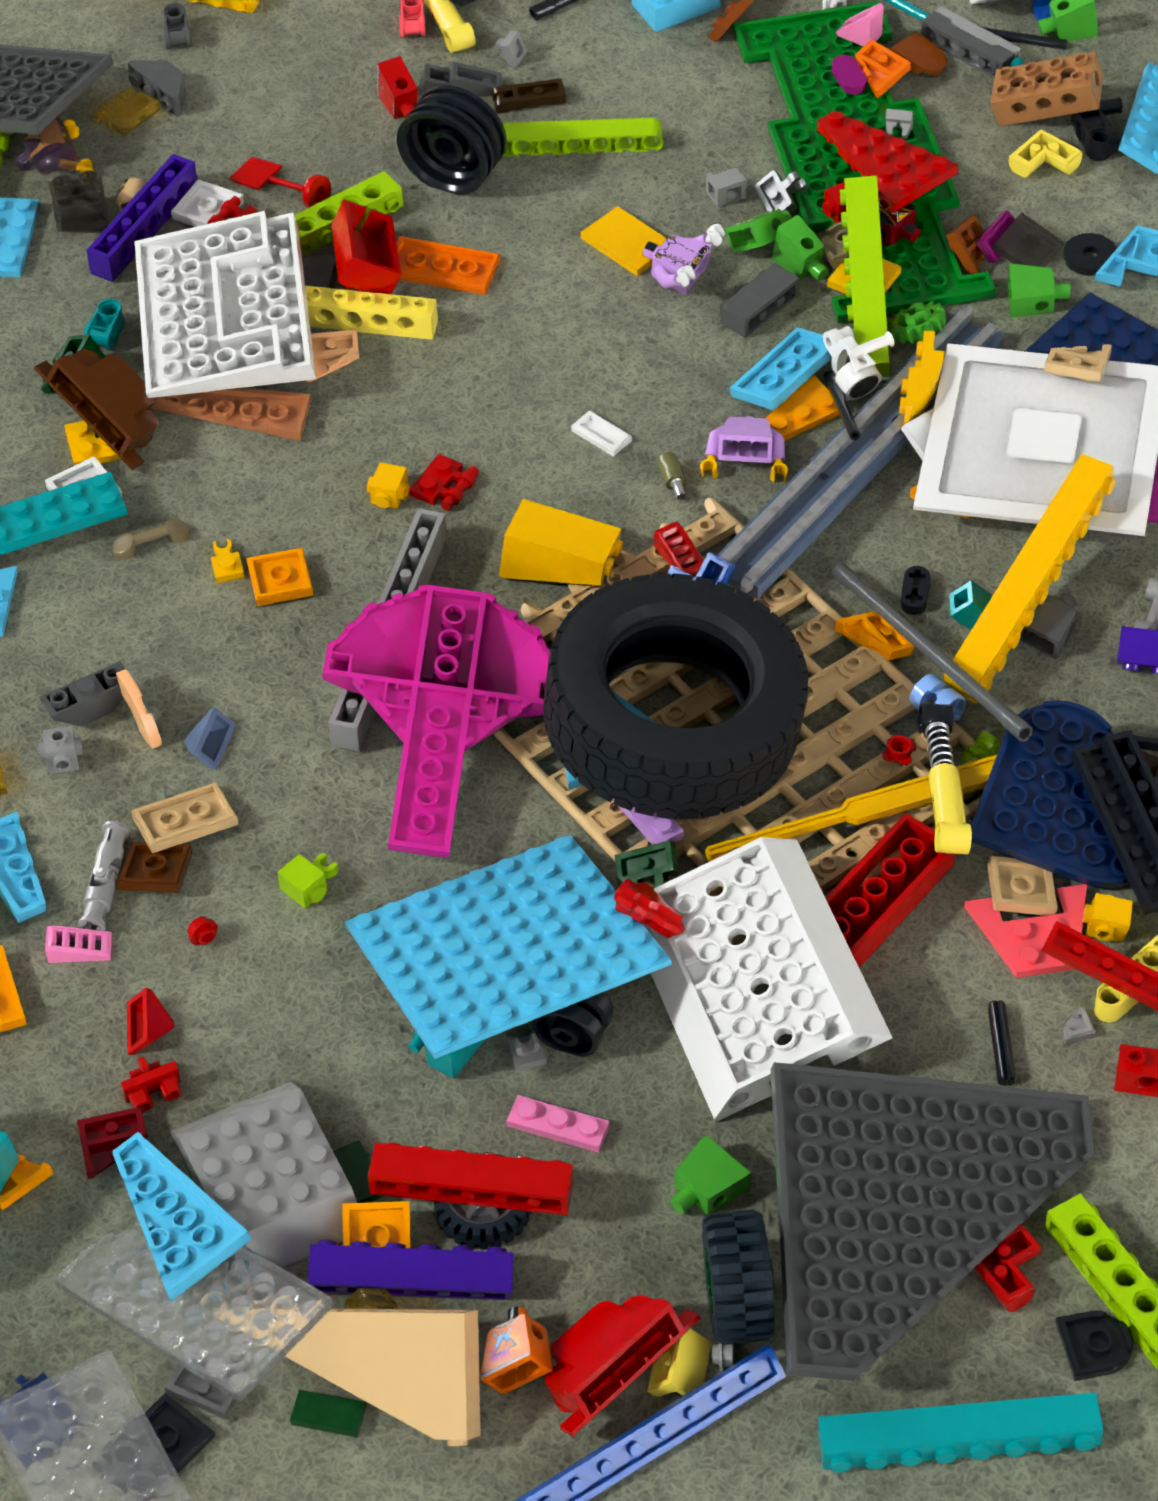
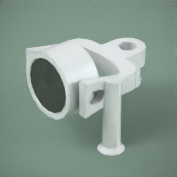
[823,326,894,401]

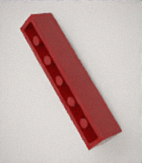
[368,1142,574,1216]

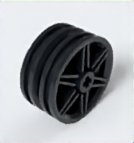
[397,85,507,195]

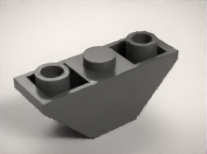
[127,60,185,117]
[40,661,125,726]

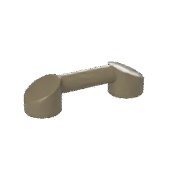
[112,519,190,560]

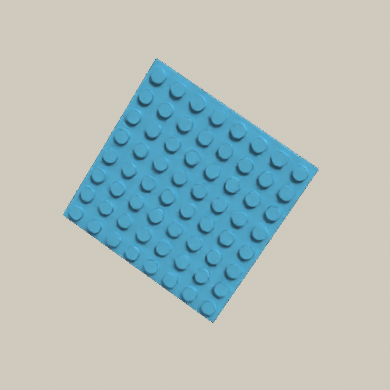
[345,834,672,1059]

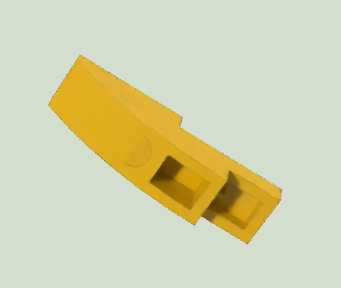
[899,330,945,426]

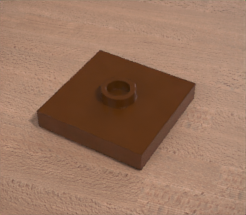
[117,842,193,893]

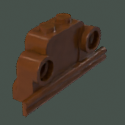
[34,349,159,470]

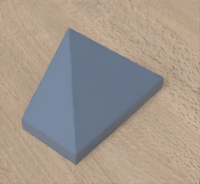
[184,707,236,770]

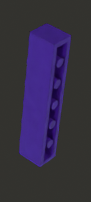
[308,1240,513,1300]

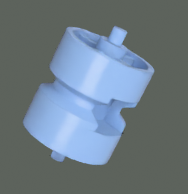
[909,673,966,722]

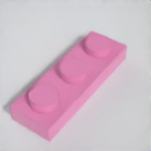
[506,1095,610,1153]

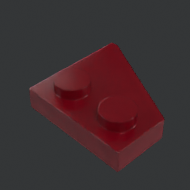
[77,1106,148,1179]

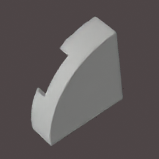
[1063,1007,1096,1044]

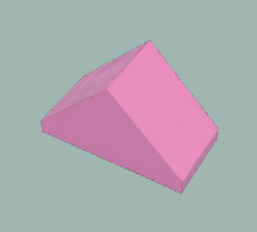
[836,2,884,46]

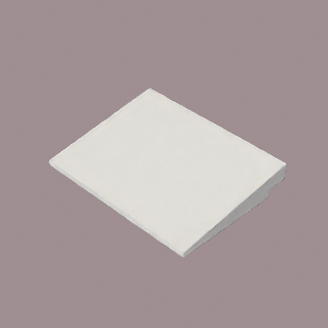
[135,211,316,398]

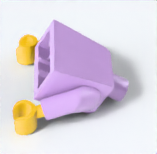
[700,416,788,482]

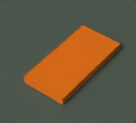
[397,236,501,295]

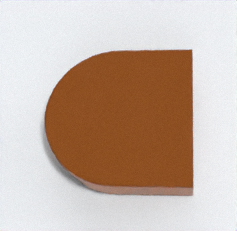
[890,31,947,77]

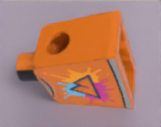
[480,1307,553,1394]

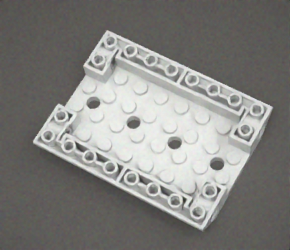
[643,837,893,1122]

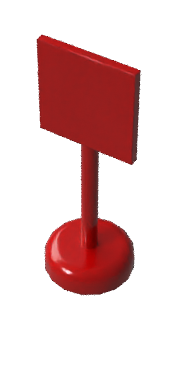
[228,157,331,208]

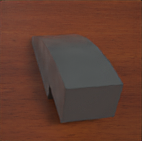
[420,61,502,97]

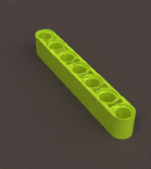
[502,118,664,156]

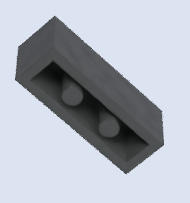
[720,263,799,338]

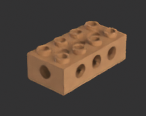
[990,51,1104,126]

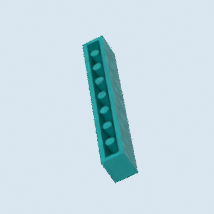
[818,1392,1103,1473]

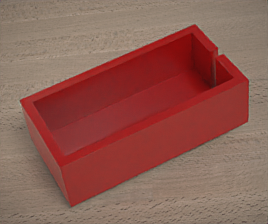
[331,199,402,294]

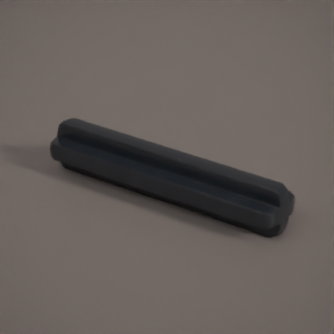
[988,1000,1016,1086]

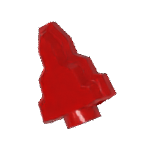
[614,879,685,938]

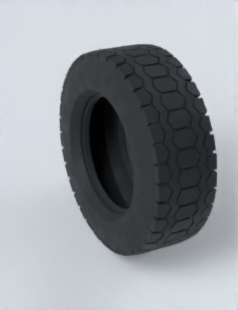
[543,573,808,819]

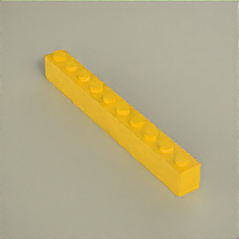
[944,453,1116,704]

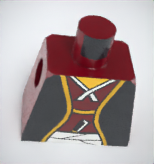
[879,200,921,246]

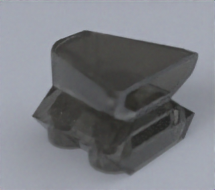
[49,171,109,233]

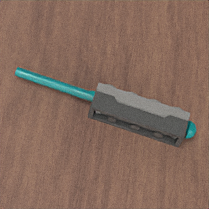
[883,0,1024,78]

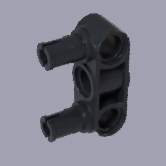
[1071,97,1123,161]

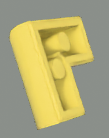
[1009,129,1083,178]

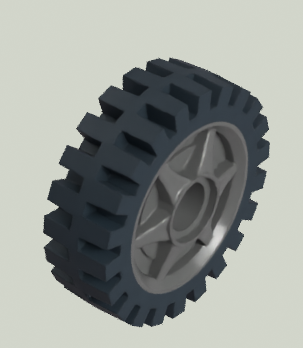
[434,1152,531,1250]

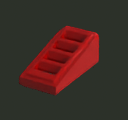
[654,521,704,577]

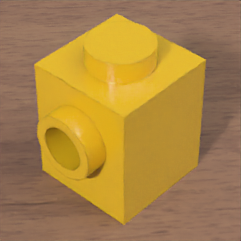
[367,462,409,509]
[1082,893,1133,942]

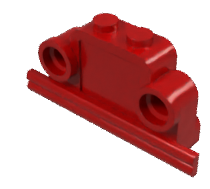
[544,1295,701,1437]

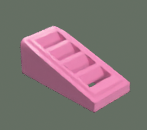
[45,926,112,963]

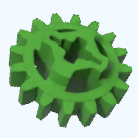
[887,301,947,344]

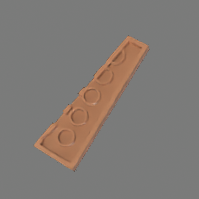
[151,388,311,441]

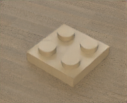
[987,856,1058,916]

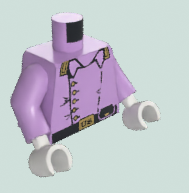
[643,224,725,295]

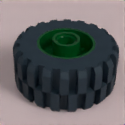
[702,1209,775,1345]

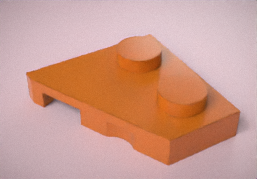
[855,39,911,99]

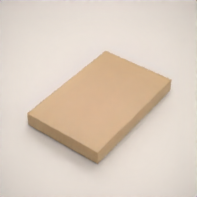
[131,782,239,853]

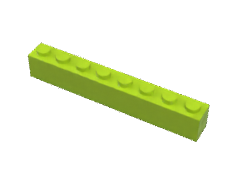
[840,175,891,377]

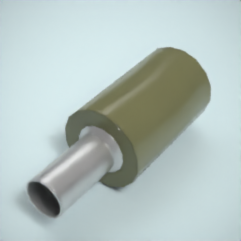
[657,452,686,500]

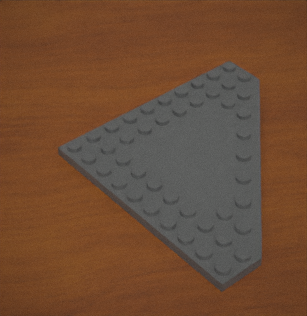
[770,1062,1095,1381]

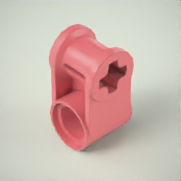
[399,0,426,38]

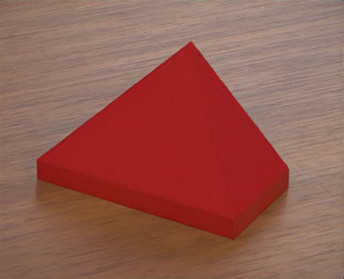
[127,987,174,1055]

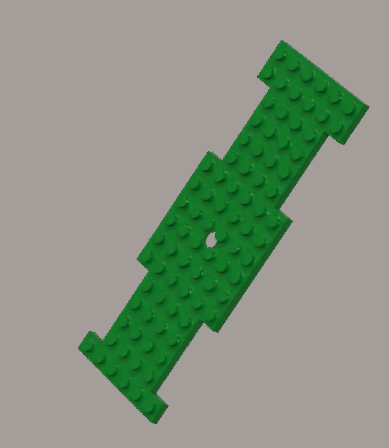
[733,1,996,323]

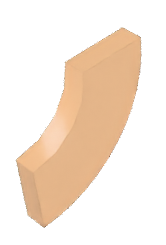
[116,669,162,749]

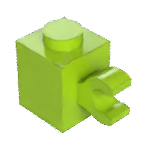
[277,853,339,909]

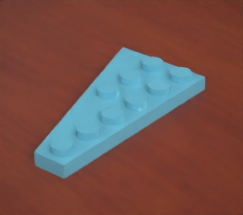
[1118,61,1158,175]
[112,1132,252,1302]

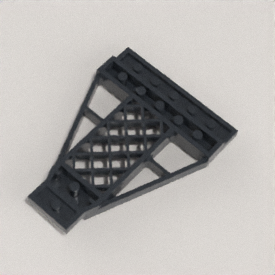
[1070,730,1158,915]

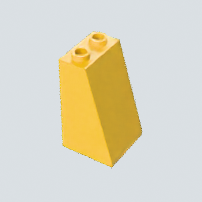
[499,499,623,586]

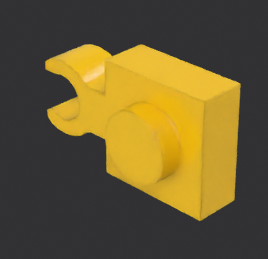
[211,539,245,584]

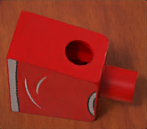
[377,56,418,119]

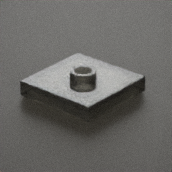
[992,212,1065,267]

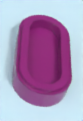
[831,55,867,95]

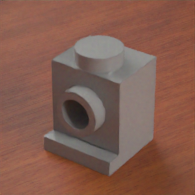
[706,167,748,208]

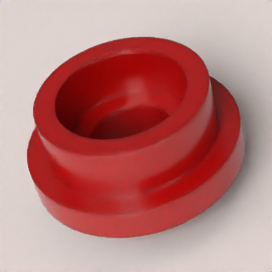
[187,916,218,946]

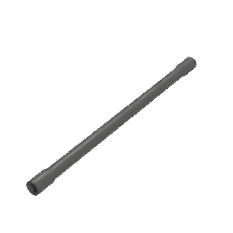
[832,563,1033,741]

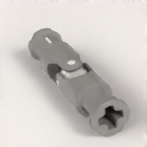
[78,821,130,931]

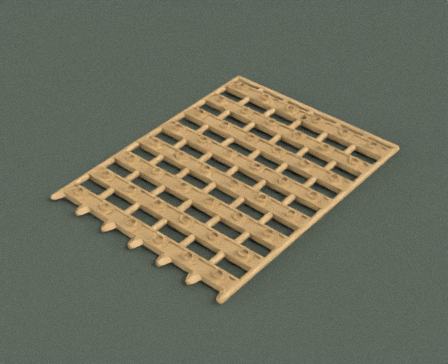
[493,497,991,945]

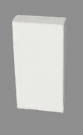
[571,410,632,457]

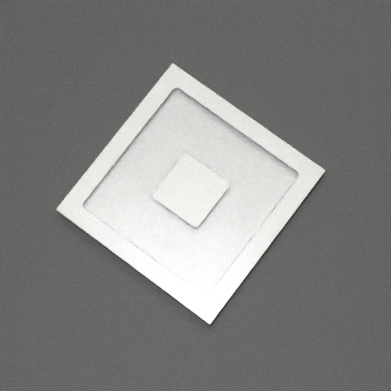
[913,343,1158,536]

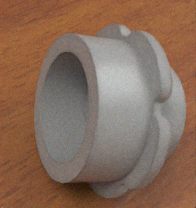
[712,1343,735,1372]

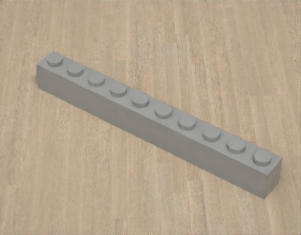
[328,508,447,752]

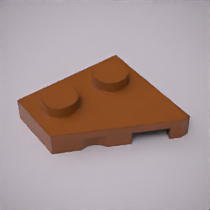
[946,214,985,274]

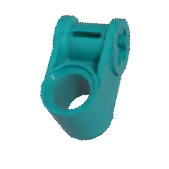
[83,299,125,351]

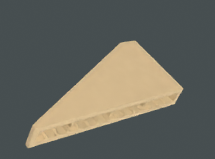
[213,1307,480,1446]

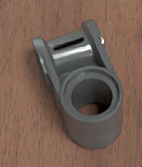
[163,2,191,49]

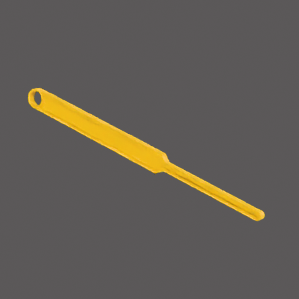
[705,755,997,861]

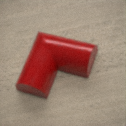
[974,1224,1042,1312]

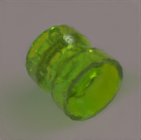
[961,732,1001,763]

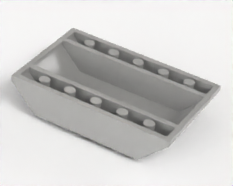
[171,1082,357,1285]

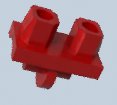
[120,1057,181,1112]

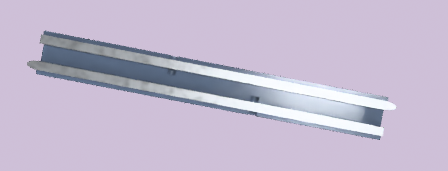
[718,306,1003,599]

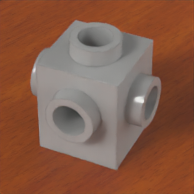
[38,726,83,774]

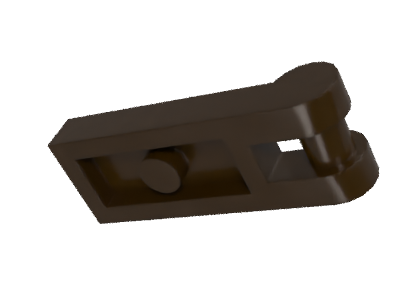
[491,78,566,114]

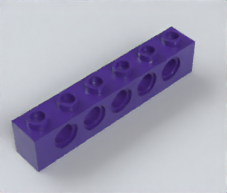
[86,154,198,282]

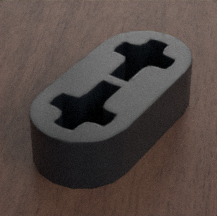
[900,566,930,615]

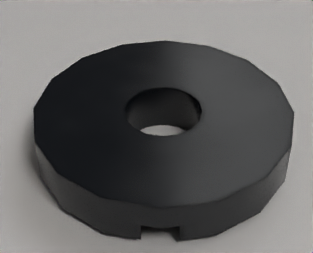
[1063,233,1117,276]

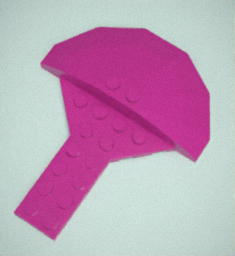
[322,584,551,858]

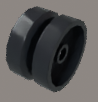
[532,992,614,1057]

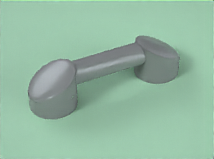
[1134,577,1158,630]

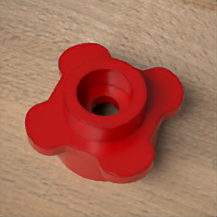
[882,735,916,766]

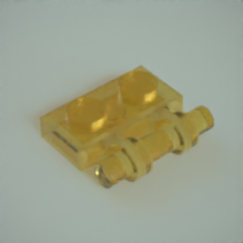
[93,88,160,136]

